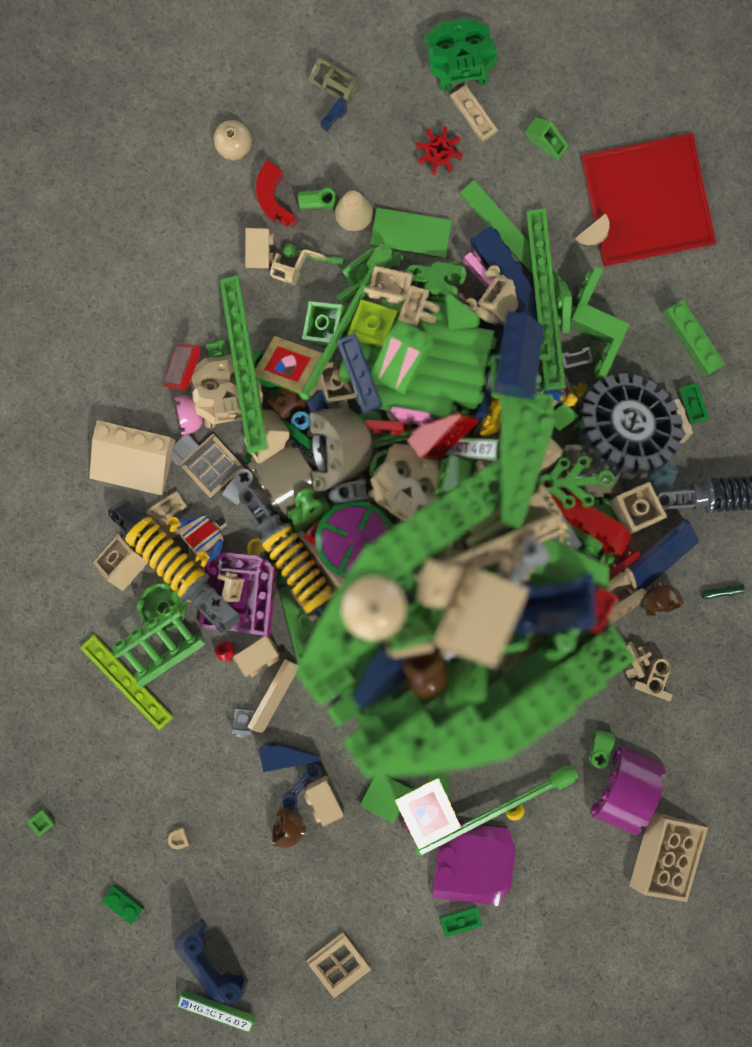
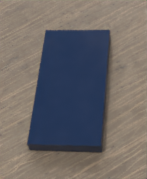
[629,519,699,590]

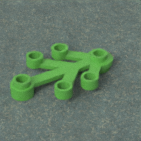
[537,456,614,509]

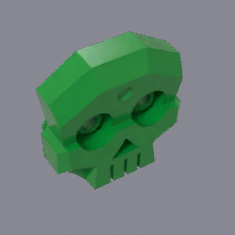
[424,17,497,92]

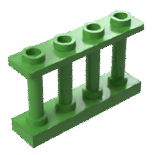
[112,604,205,688]

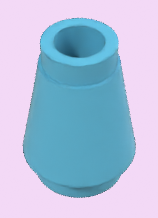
[291,411,311,433]

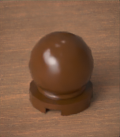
[403,648,448,700]

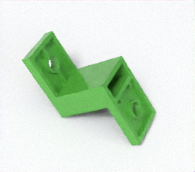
[570,267,630,382]

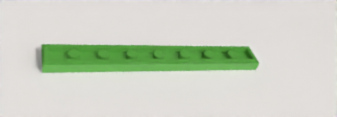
[460,180,574,303]

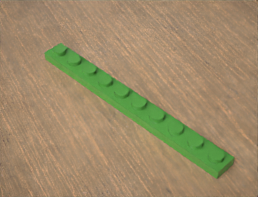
[527,208,566,391]
[220,275,269,454]

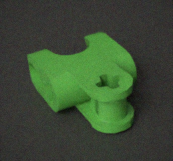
[406,262,467,303]
[287,488,330,534]

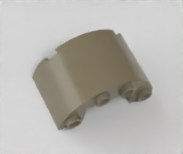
[310,406,372,491]
[249,434,329,522]

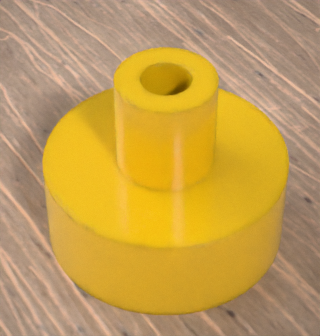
[505,804,525,820]

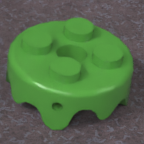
[137,583,188,632]
[535,629,581,663]

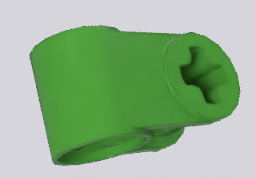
[589,729,615,769]

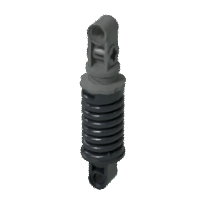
[654,476,752,514]

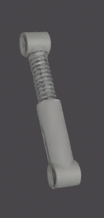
[505,539,550,585]

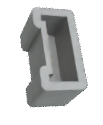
[562,347,593,370]
[171,434,200,466]

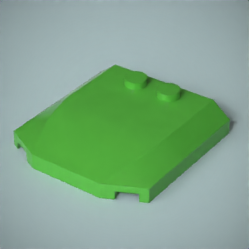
[521,538,609,591]

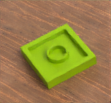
[348,299,398,348]

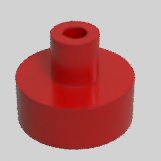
[215,642,235,662]

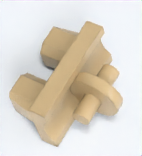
[625,641,652,679]

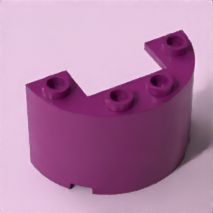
[590,746,665,835]

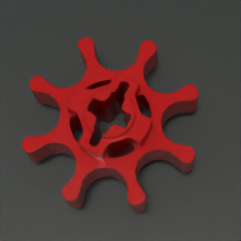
[416,126,463,175]

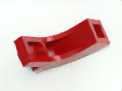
[256,160,298,228]

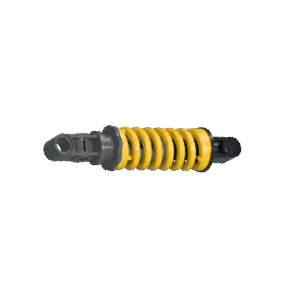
[239,486,336,622]
[108,499,240,633]

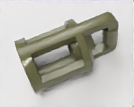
[309,57,360,104]

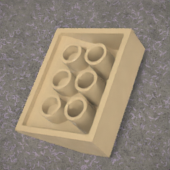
[89,420,176,496]
[433,567,529,667]
[629,812,708,902]

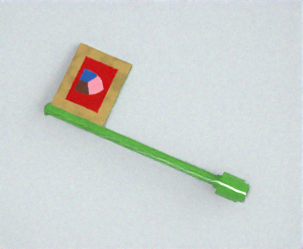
[256,244,393,400]
[395,764,578,856]

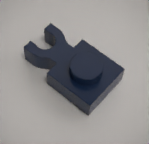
[320,97,347,132]

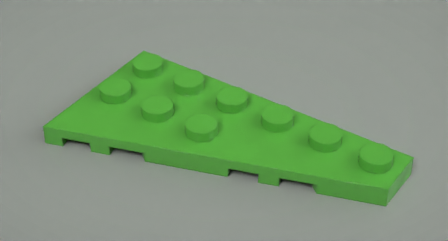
[500,396,556,529]

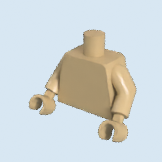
[465,265,518,326]

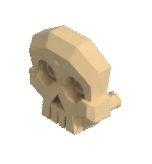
[189,354,263,428]
[368,444,441,523]

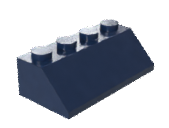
[494,311,544,400]

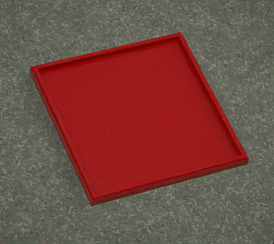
[581,133,716,267]

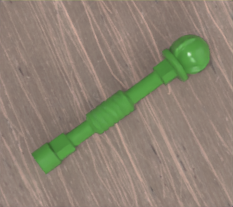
[282,244,344,266]

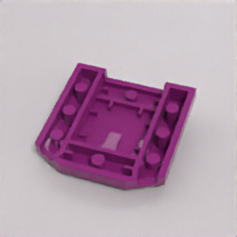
[199,553,277,636]
[432,821,516,906]

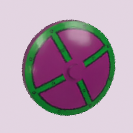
[316,501,393,579]

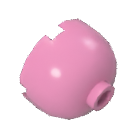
[174,396,204,435]

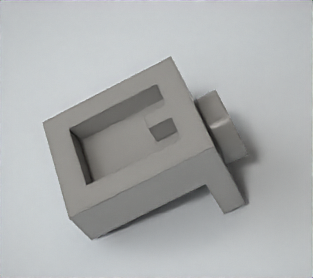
[232,708,255,738]

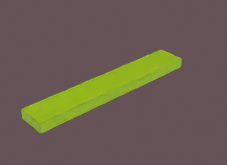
[80,634,174,731]

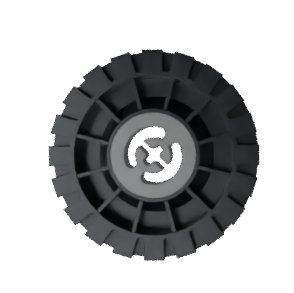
[574,374,684,479]

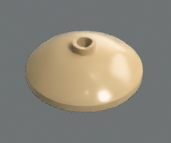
[342,576,406,640]

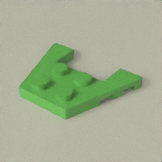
[491,340,554,415]

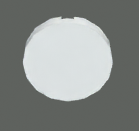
[313,434,328,472]

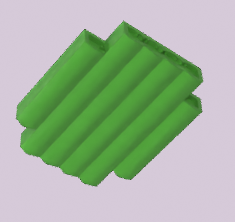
[339,297,497,421]

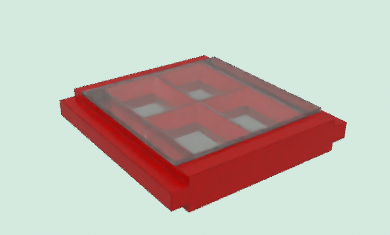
[163,343,201,391]

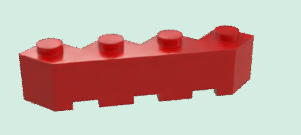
[534,480,631,556]

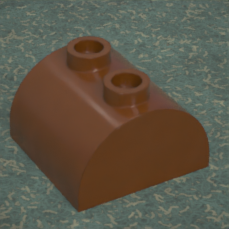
[263,386,310,424]

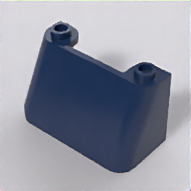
[512,573,597,636]
[174,919,248,1004]

